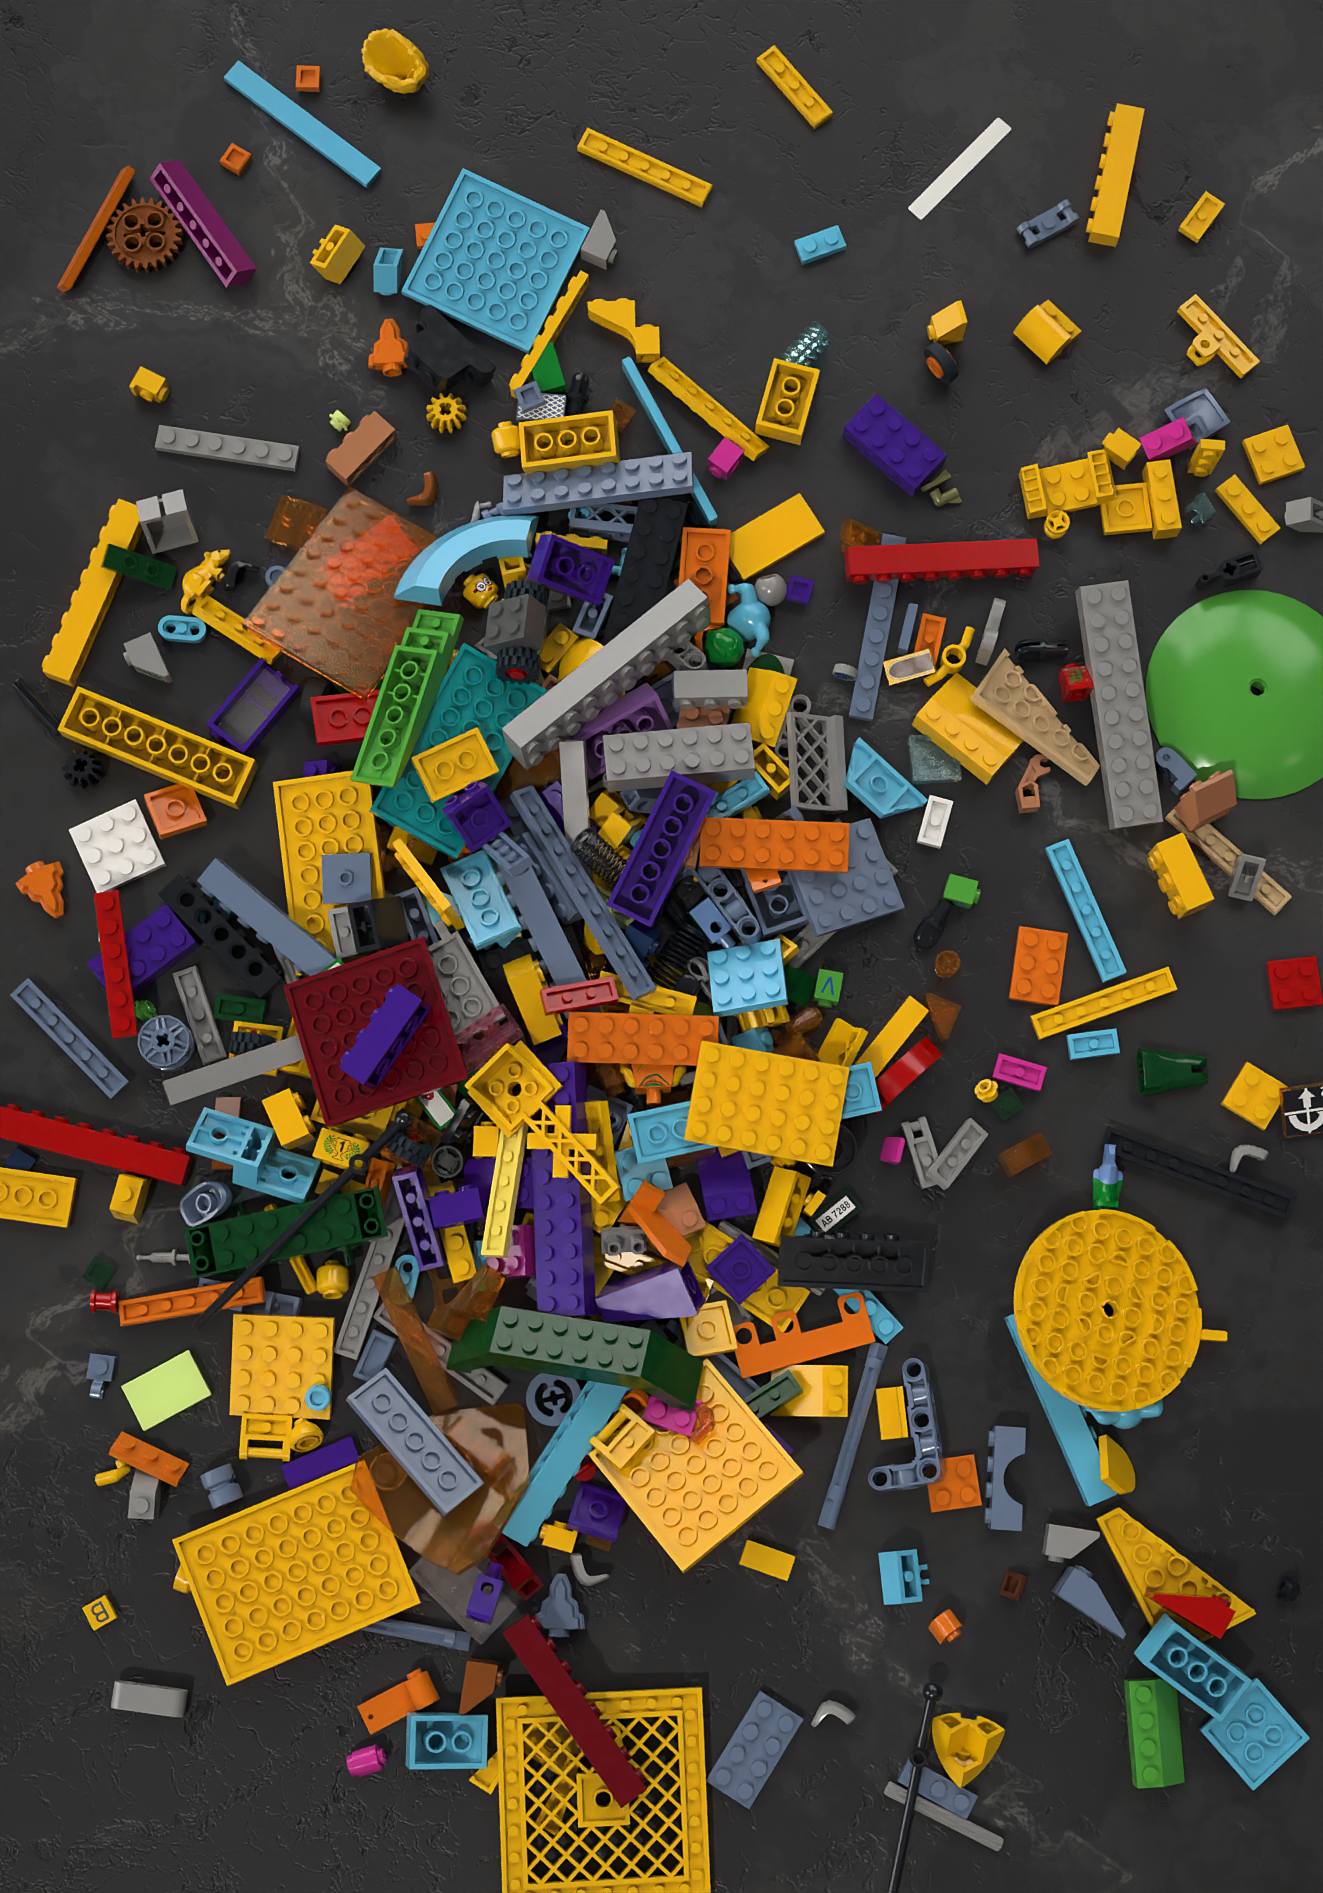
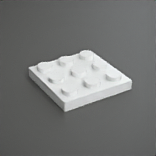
[69,799,166,893]

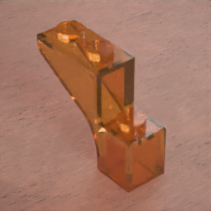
[426,1265,507,1341]

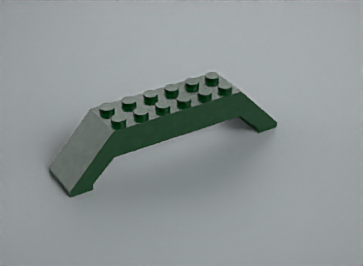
[446,1306,704,1411]

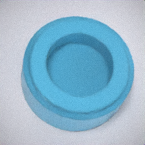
[305,1384,332,1411]

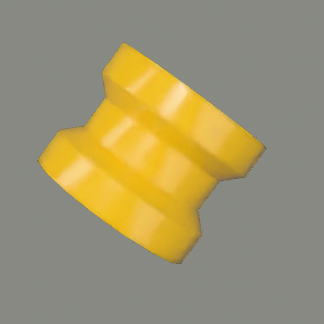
[1044,510,1070,539]

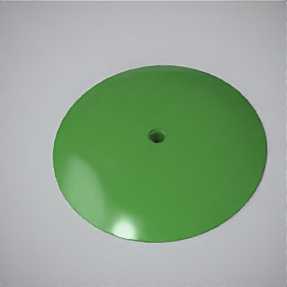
[1145,590,1323,800]

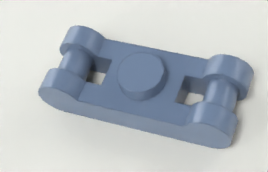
[1016,199,1080,249]

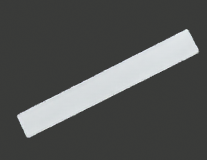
[908,118,1011,220]

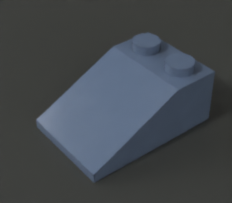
[1051,1565,1126,1639]

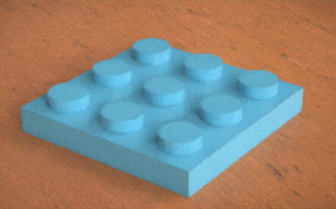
[707,939,788,1017]
[1199,1677,1310,1791]

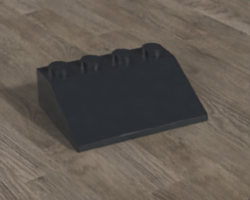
[478,924,590,1028]

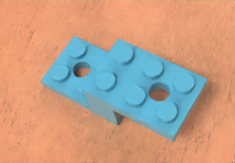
[186,1107,321,1204]

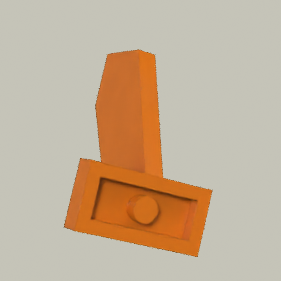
[618,1180,691,1267]

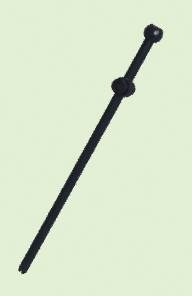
[192,1109,414,1331]
[887,1683,943,1893]

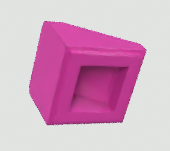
[880,1137,905,1165]

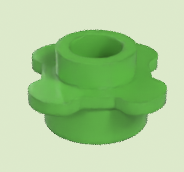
[135,1000,158,1023]

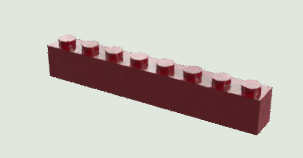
[502,1613,647,1808]

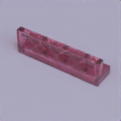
[440,1004,524,1091]

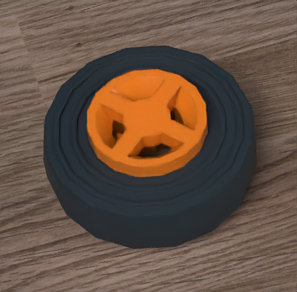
[924,342,959,384]

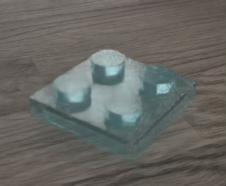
[907,735,962,784]

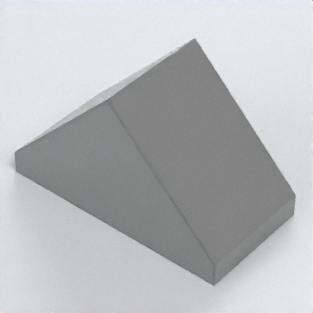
[1228,854,1266,901]

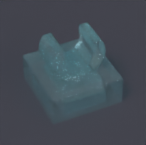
[1185,492,1216,524]

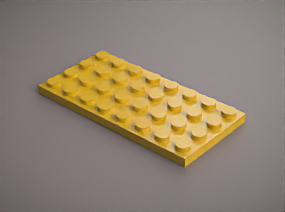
[273,771,386,976]

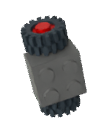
[484,579,549,685]

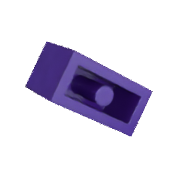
[428,1185,486,1230]

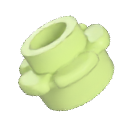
[329,410,351,432]

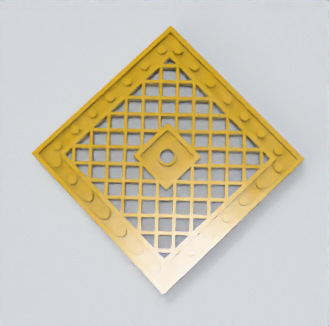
[496,1687,711,1893]

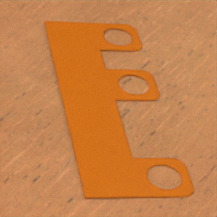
[733,1292,876,1379]

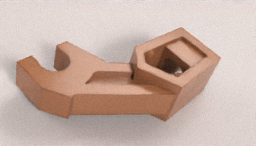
[1015,754,1051,814]

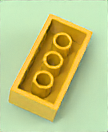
[519,410,620,475]

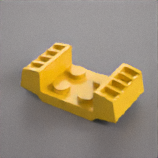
[1019,449,1117,519]

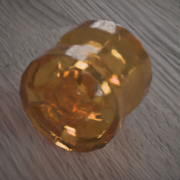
[934,950,960,978]

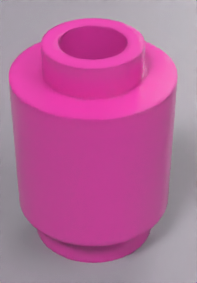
[347,1744,387,1777]

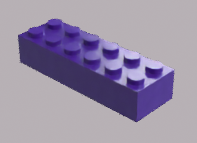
[607,770,719,927]

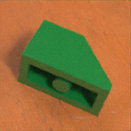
[529,342,566,395]

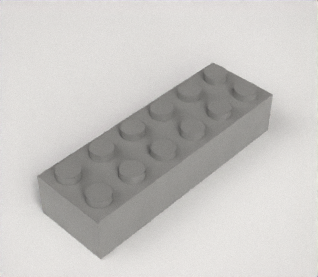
[603,723,755,792]

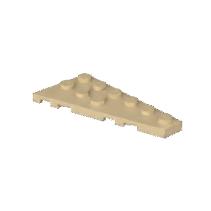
[969,649,1100,786]

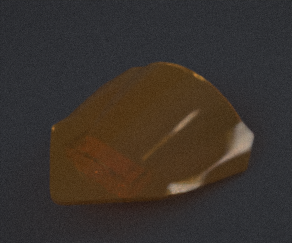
[350,1404,530,1576]

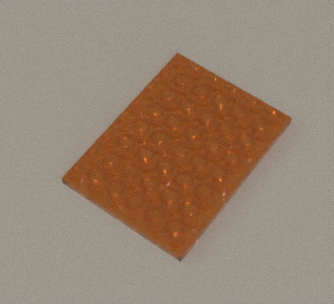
[242,487,460,701]

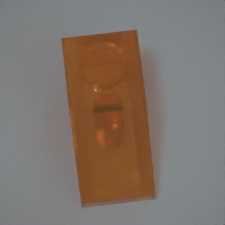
[997,1133,1053,1178]

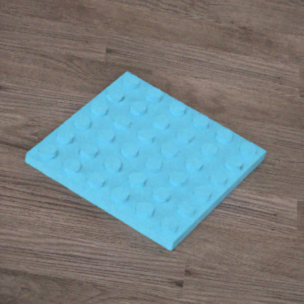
[401,168,590,354]

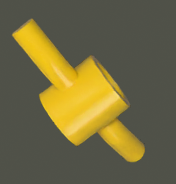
[924,627,975,687]

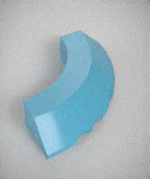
[394,515,539,606]

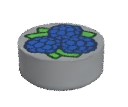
[832,663,858,681]

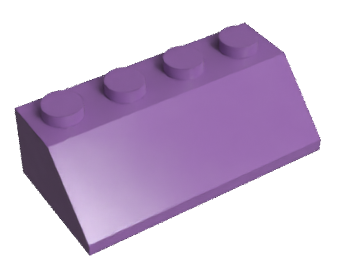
[567,682,673,779]

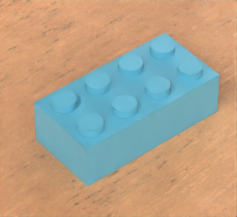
[1134,1613,1252,1722]

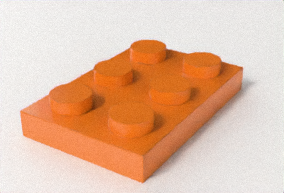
[1009,926,1068,1007]

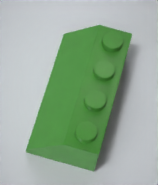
[1124,1677,1185,1789]

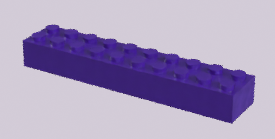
[530,1061,596,1317]

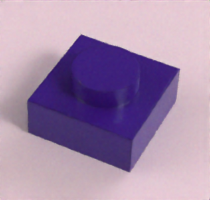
[785,575,814,606]

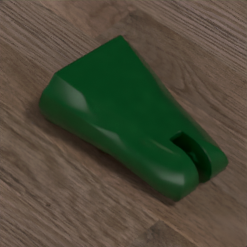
[1136,1048,1209,1097]

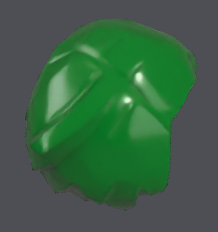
[703,628,744,667]

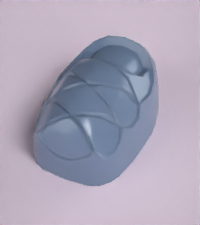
[180,1181,233,1227]

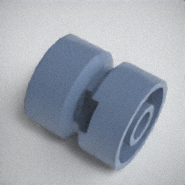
[200,1463,244,1509]

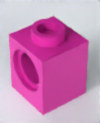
[708,437,744,481]

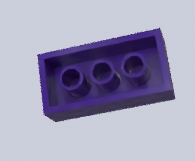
[842,394,947,498]
[87,904,200,996]
[339,983,433,1090]

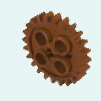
[106,197,184,273]

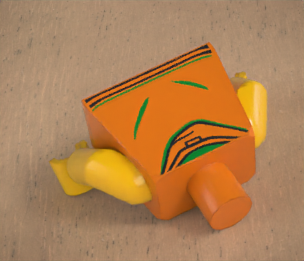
[614,1063,687,1107]

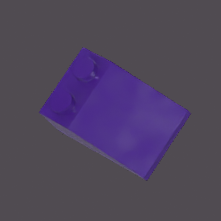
[526,534,615,606]
[695,1147,757,1223]
[464,1157,534,1210]

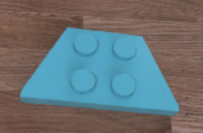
[844,737,928,819]

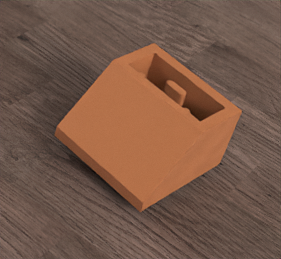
[1174,770,1237,832]

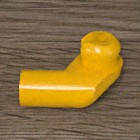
[95,1460,131,1486]

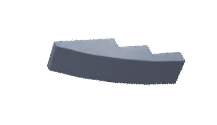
[198,1278,303,1316]

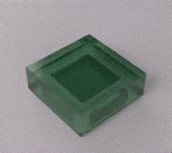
[82,1256,118,1291]

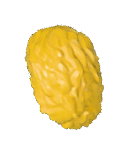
[361,29,429,94]

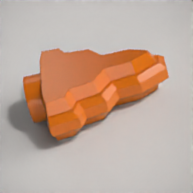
[368,318,408,377]
[15,861,64,919]

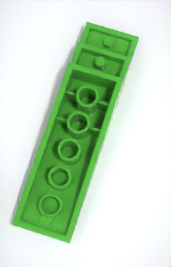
[350,609,464,788]

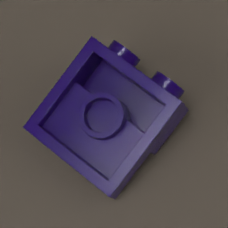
[442,781,512,853]

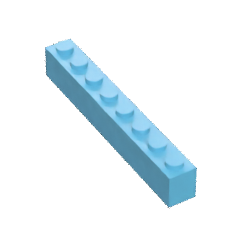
[1004,1314,1117,1506]
[496,1381,631,1547]

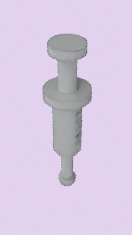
[136,1249,190,1266]

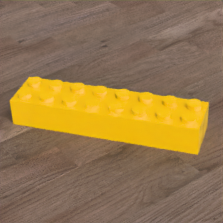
[57,686,259,810]

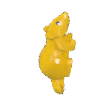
[181,549,231,615]

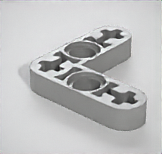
[975,598,1006,666]

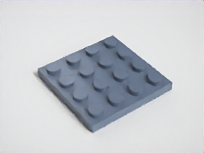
[790,818,905,938]

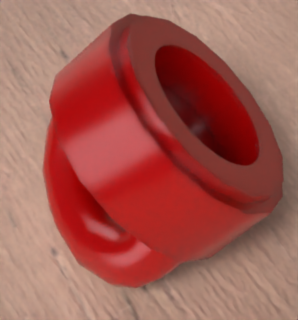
[574,1456,596,1481]

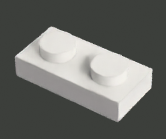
[917,795,953,849]

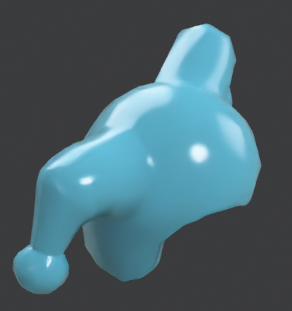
[727,583,771,657]
[1084,1398,1163,1429]

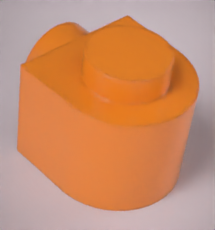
[928,1609,963,1645]

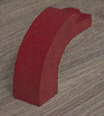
[468,1517,545,1602]

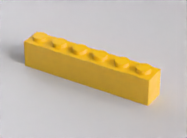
[1086,103,1145,247]

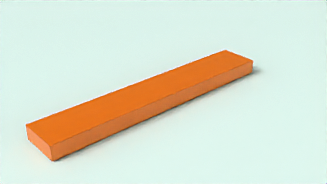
[56,165,135,292]
[118,1277,266,1327]

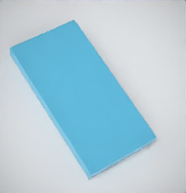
[440,850,522,950]

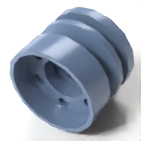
[138,1015,196,1072]

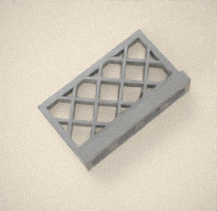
[786,712,848,815]

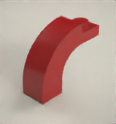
[875,1037,943,1115]

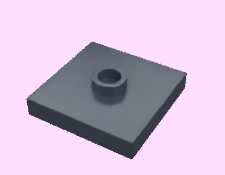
[322,853,373,904]

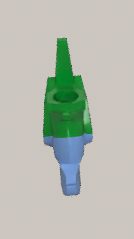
[1093,1144,1123,1210]

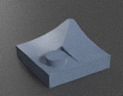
[1164,388,1231,450]

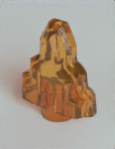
[595,1063,626,1098]

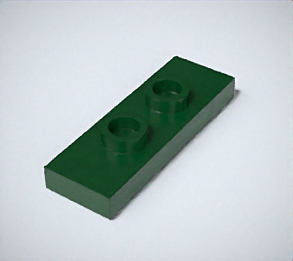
[101,544,177,591]

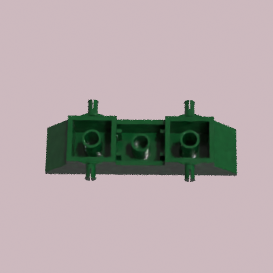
[184,1182,388,1279]

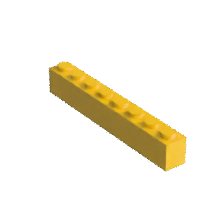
[42,499,143,687]

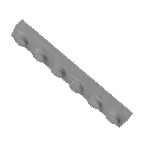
[155,425,300,472]

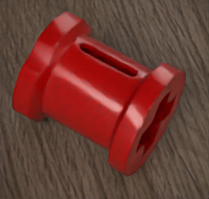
[90,1290,119,1313]

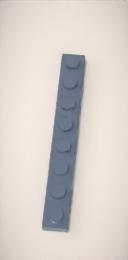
[849,533,906,722]

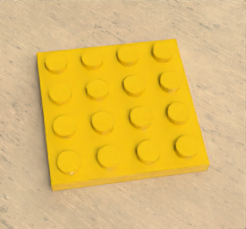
[230,1313,335,1420]

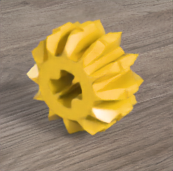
[426,393,466,434]

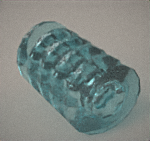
[780,321,830,367]

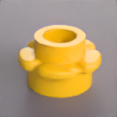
[974,1079,998,1102]

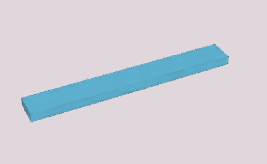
[224,60,382,188]
[622,357,718,528]

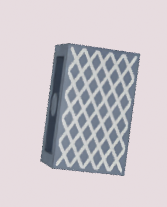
[516,393,567,426]

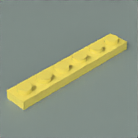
[481,1123,529,1258]

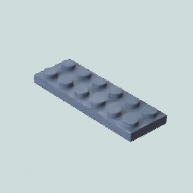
[346,1368,484,1517]

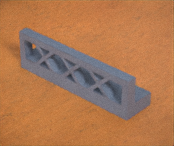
[569,504,638,542]

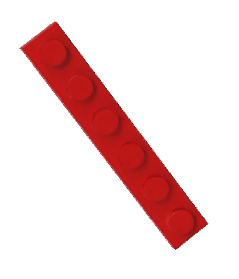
[94,890,139,1040]

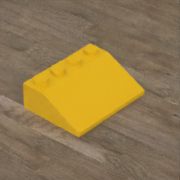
[912,672,1024,785]

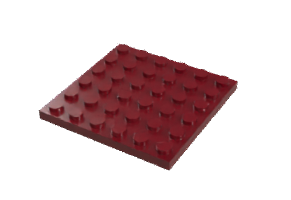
[283,936,470,1128]

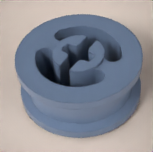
[526,1373,581,1426]

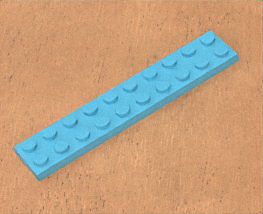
[627,1062,882,1164]

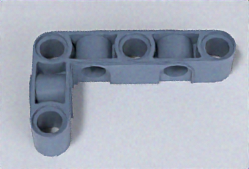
[673,851,762,945]
[868,1358,945,1492]

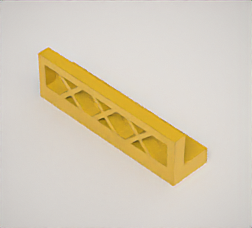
[814,1018,868,1067]

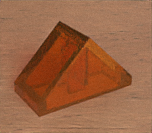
[923,993,961,1043]

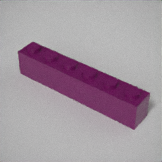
[150,160,257,287]

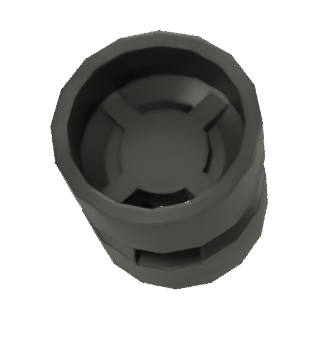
[431,1144,465,1178]

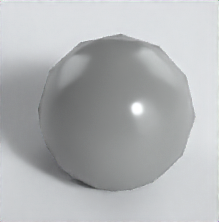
[754,574,787,606]

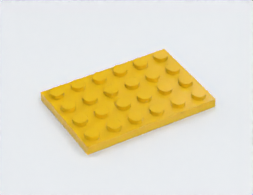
[684,1041,850,1167]

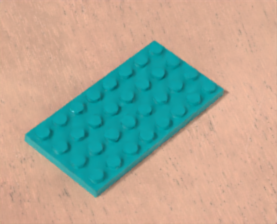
[369,643,548,860]

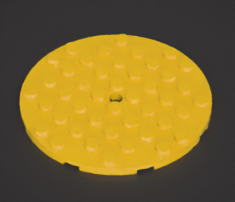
[1014,1209,1202,1412]

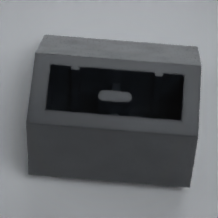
[347,896,410,955]

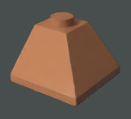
[656,1182,706,1238]

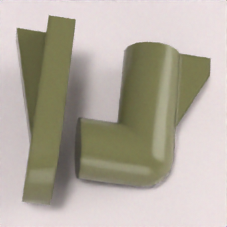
[921,469,962,507]

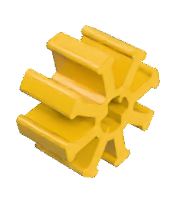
[737,1005,790,1032]

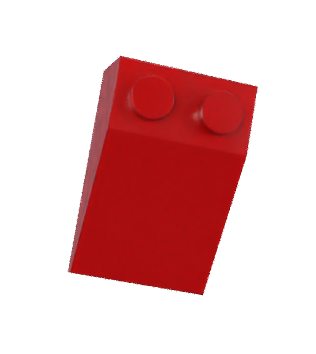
[1144,1591,1236,1639]

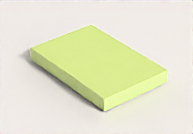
[121,1350,212,1431]

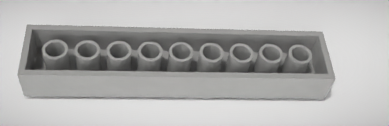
[502,579,711,770]
[1075,580,1163,830]

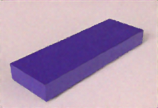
[281,1436,361,1490]

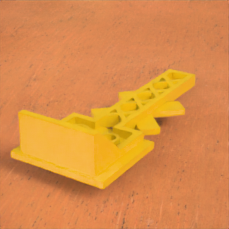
[464,1040,621,1205]

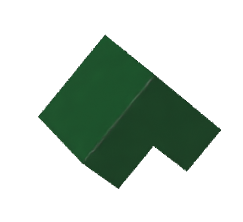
[784,966,817,1008]

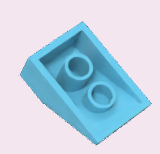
[405,1712,488,1769]

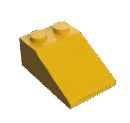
[770,1365,848,1417]

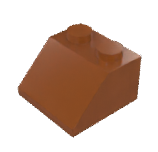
[459,1657,504,1715]

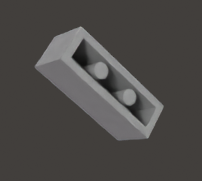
[674,670,748,710]

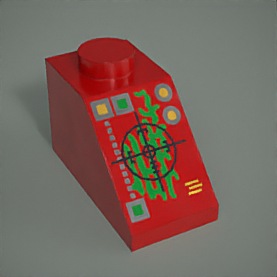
[1058,663,1094,703]

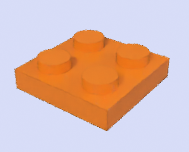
[144,784,207,840]
[926,1454,982,1512]

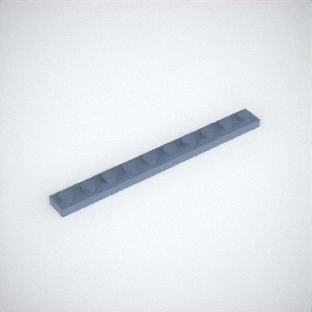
[510,785,657,1001]

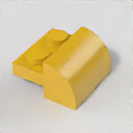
[1013,300,1082,365]

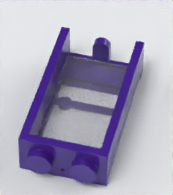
[206,658,302,757]

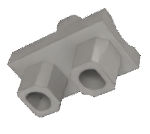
[601,1223,646,1256]

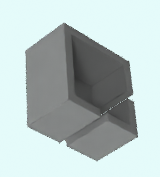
[136,489,199,554]

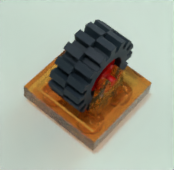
[378,1107,444,1171]

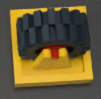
[229,1021,284,1077]

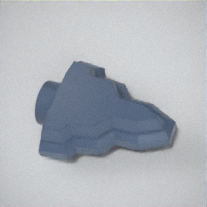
[536,1573,585,1637]

